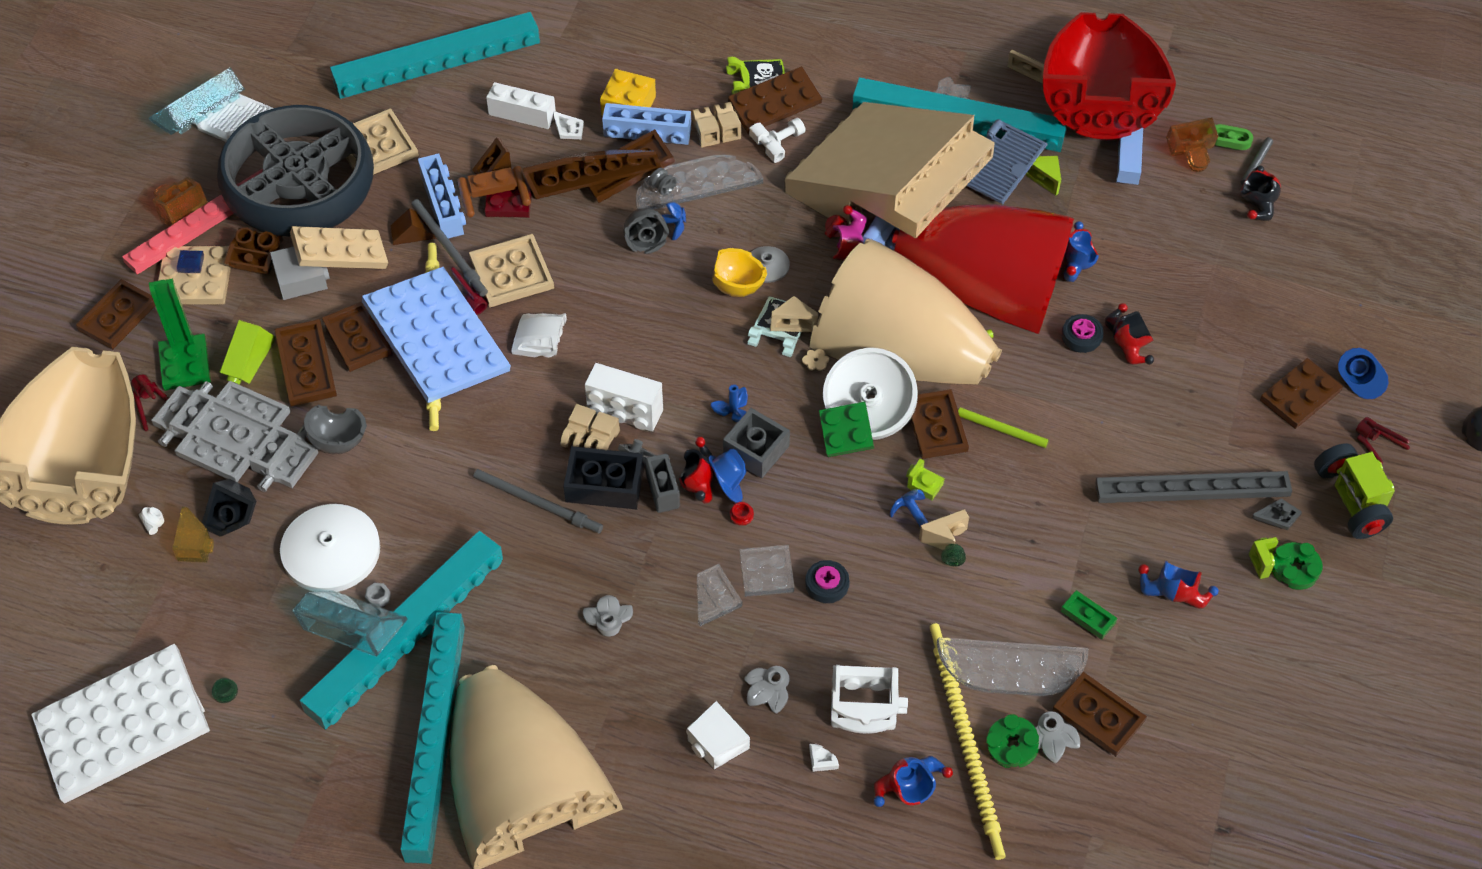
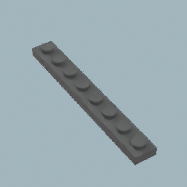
[1095,471,1292,503]

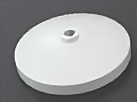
[823,348,918,440]
[280,504,380,593]

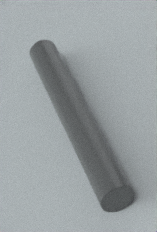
[1240,137,1273,185]

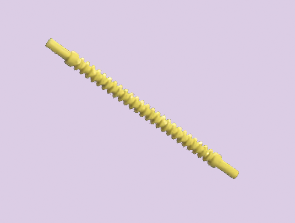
[929,623,1006,860]

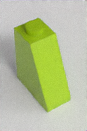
[220,320,276,385]

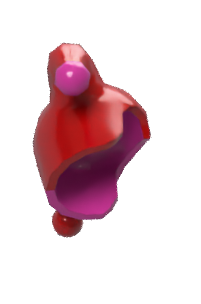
[833,205,866,261]

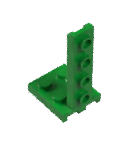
[149,278,211,391]

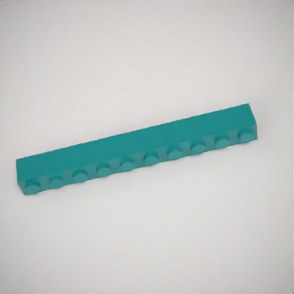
[330,12,540,99]
[852,77,1067,152]
[300,531,503,730]
[401,612,465,864]

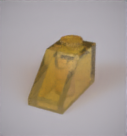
[173,507,214,562]

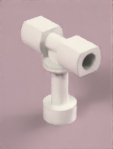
[749,118,805,163]

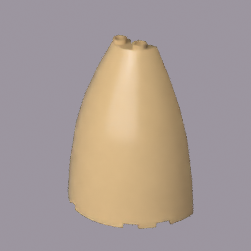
[810,239,1002,385]
[0,347,136,524]
[450,665,623,869]

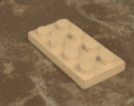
[290,226,388,269]

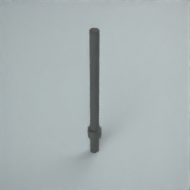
[411,199,488,296]
[474,469,603,534]

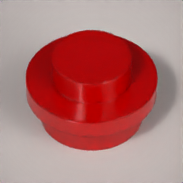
[730,502,754,526]

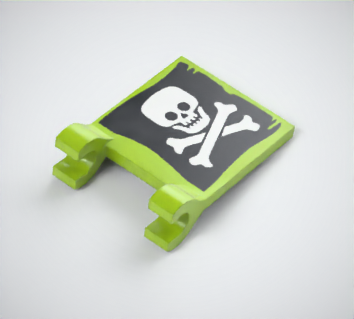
[726,57,785,95]

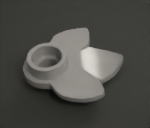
[583,595,633,637]
[744,666,790,714]
[1035,711,1080,763]

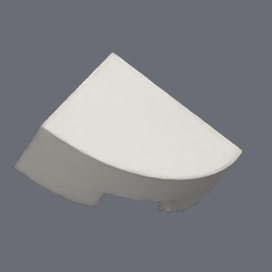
[809,744,839,772]

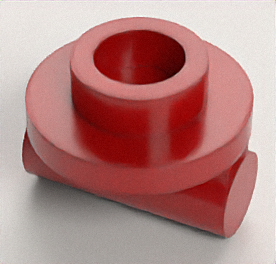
[825,215,847,238]

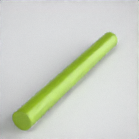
[958,407,1049,448]

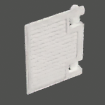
[183,84,273,142]

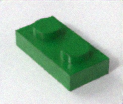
[1061,590,1118,640]

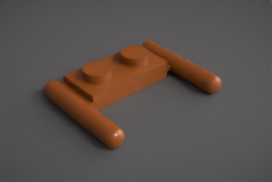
[457,166,531,218]

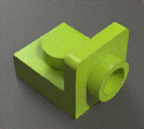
[906,459,945,500]
[1249,537,1278,579]

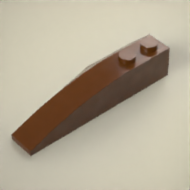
[522,150,662,199]

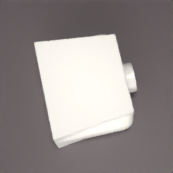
[686,701,750,769]

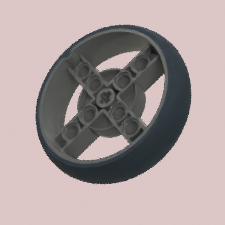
[217,105,374,237]

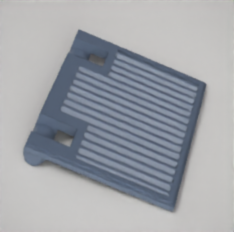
[966,119,1048,204]

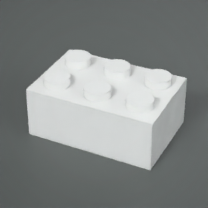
[585,363,663,432]

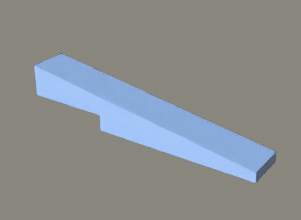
[1117,128,1143,185]

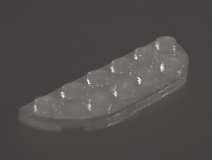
[636,155,763,210]
[937,637,1088,696]

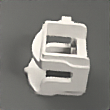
[831,665,908,733]

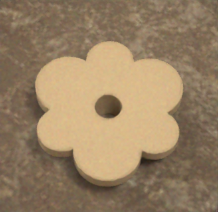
[802,349,829,371]

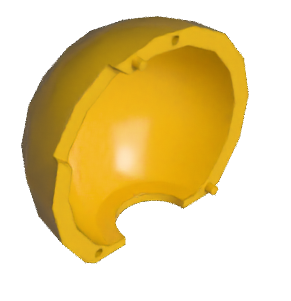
[712,248,767,297]

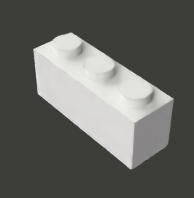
[486,82,556,129]

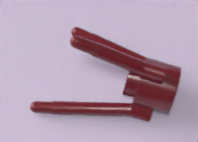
[451,267,488,315]
[131,374,169,431]
[1356,417,1410,464]

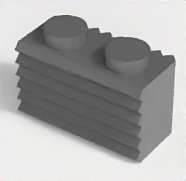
[645,454,680,513]

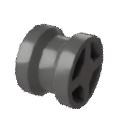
[649,168,677,196]

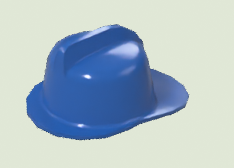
[1338,348,1389,399]
[708,449,747,503]

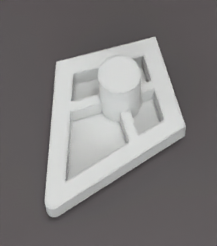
[554,112,584,140]

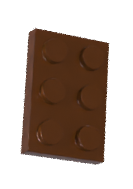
[76,279,155,350]
[322,302,392,372]
[1260,358,1343,429]
[910,389,969,459]
[1052,672,1147,757]

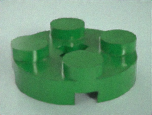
[1272,542,1323,590]
[987,714,1039,768]

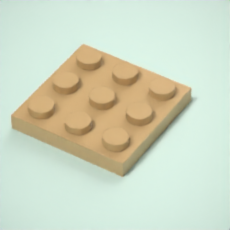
[346,109,419,175]
[469,234,554,307]
[158,246,231,304]

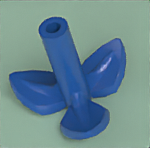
[662,202,686,240]
[710,385,748,422]
[890,489,928,527]

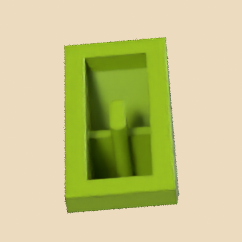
[1025,156,1061,196]

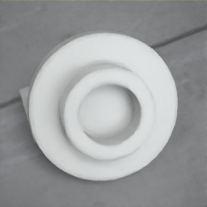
[139,507,164,535]

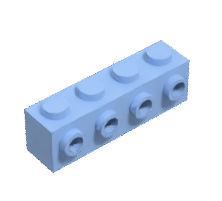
[602,103,691,145]
[418,154,466,238]

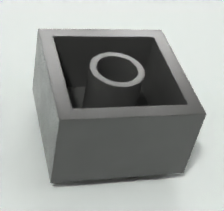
[723,408,790,478]

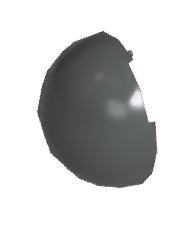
[304,405,367,455]

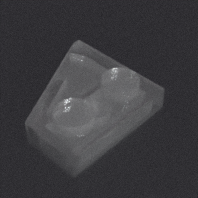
[697,564,742,626]

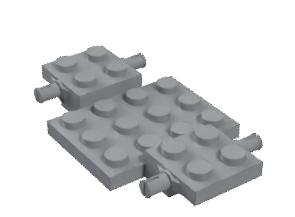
[152,381,319,492]

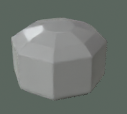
[365,583,391,608]

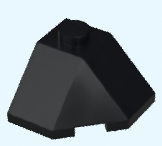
[200,479,257,537]

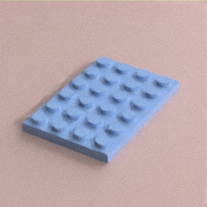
[362,267,511,403]

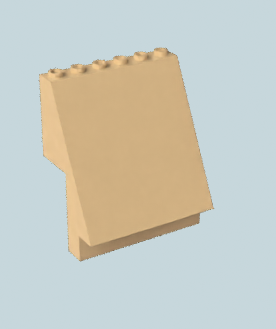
[785,102,995,238]

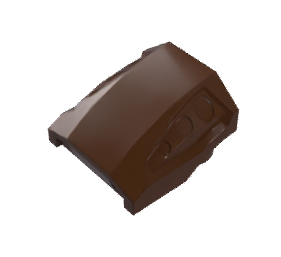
[224,227,284,274]

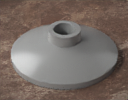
[750,246,790,283]

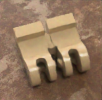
[692,102,741,147]
[560,404,620,450]

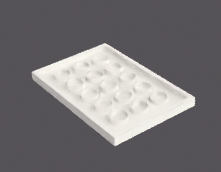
[32,644,210,803]

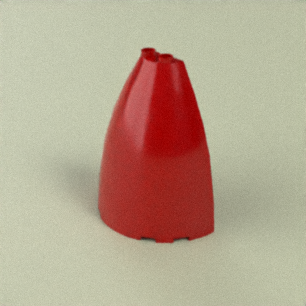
[1043,12,1176,139]
[892,204,1074,334]

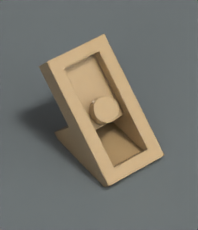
[919,509,969,553]

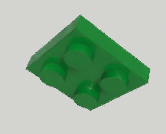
[819,401,874,457]

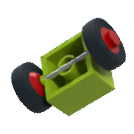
[1314,443,1395,539]

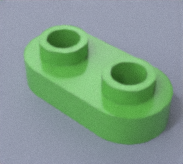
[1209,124,1253,150]

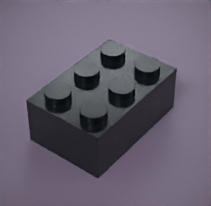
[563,446,644,510]

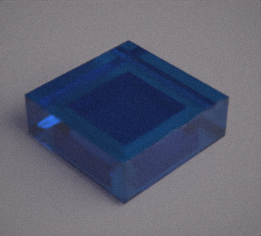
[177,250,204,273]

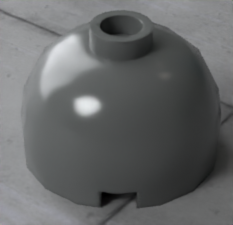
[623,208,669,254]

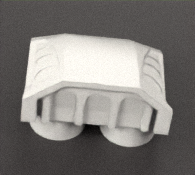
[512,313,567,357]

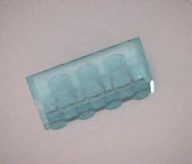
[149,67,245,135]
[292,591,408,657]

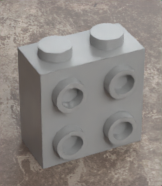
[270,247,330,300]

